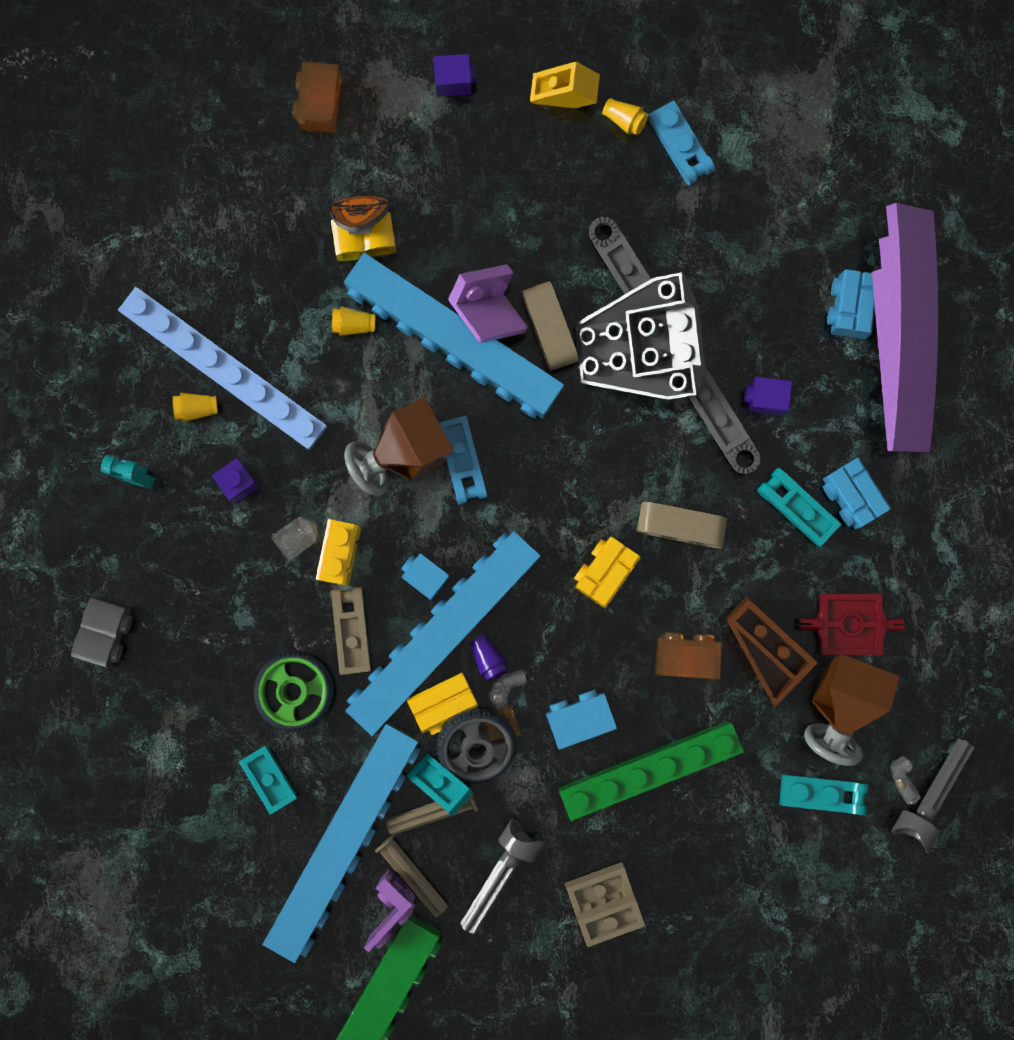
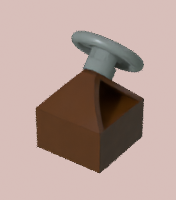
[344,397,454,496]
[804,654,900,766]

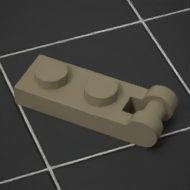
[331,587,371,675]

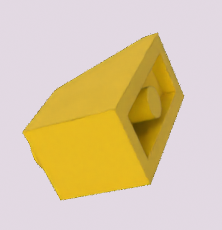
[530,62,600,109]

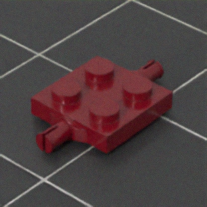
[798,594,905,655]

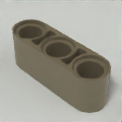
[521,281,579,371]
[636,502,728,549]

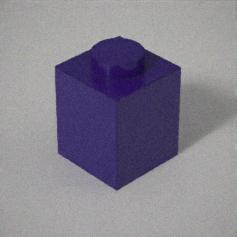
[433,54,477,97]
[744,377,792,416]
[212,458,260,504]

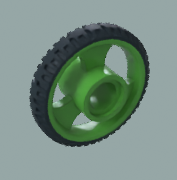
[254,652,333,732]

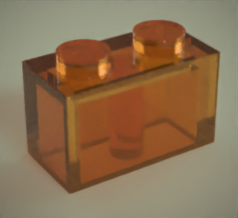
[293,62,341,133]
[655,633,722,679]

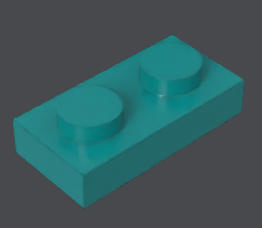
[239,745,298,815]
[407,753,473,817]

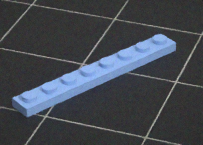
[118,287,327,450]

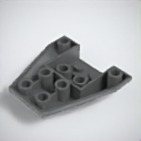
[574,272,705,400]

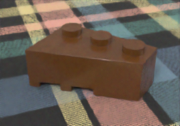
[726,596,818,707]

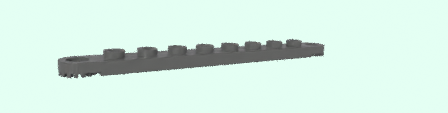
[589,217,760,474]

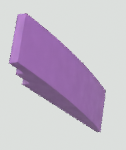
[872,203,938,453]

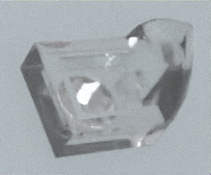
[271,517,318,561]

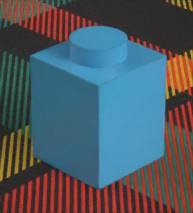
[402,553,450,601]

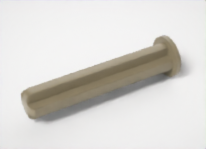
[386,787,478,835]
[374,835,447,918]

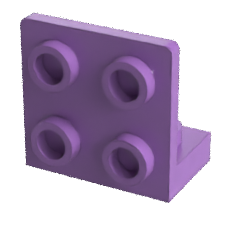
[448,265,527,343]
[364,868,416,952]

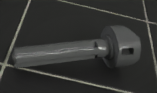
[891,738,975,853]
[460,819,546,934]

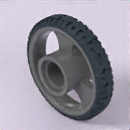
[437,708,516,784]

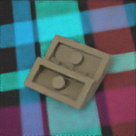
[565,862,645,947]

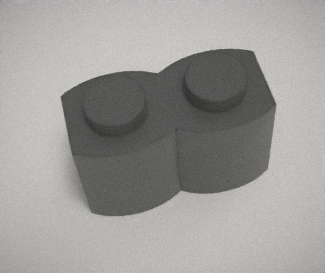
[71,598,133,667]

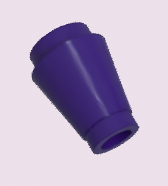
[470,634,508,681]

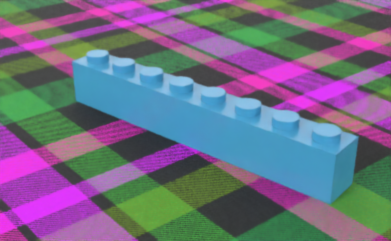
[344,253,564,419]
[345,531,540,736]
[262,722,421,963]

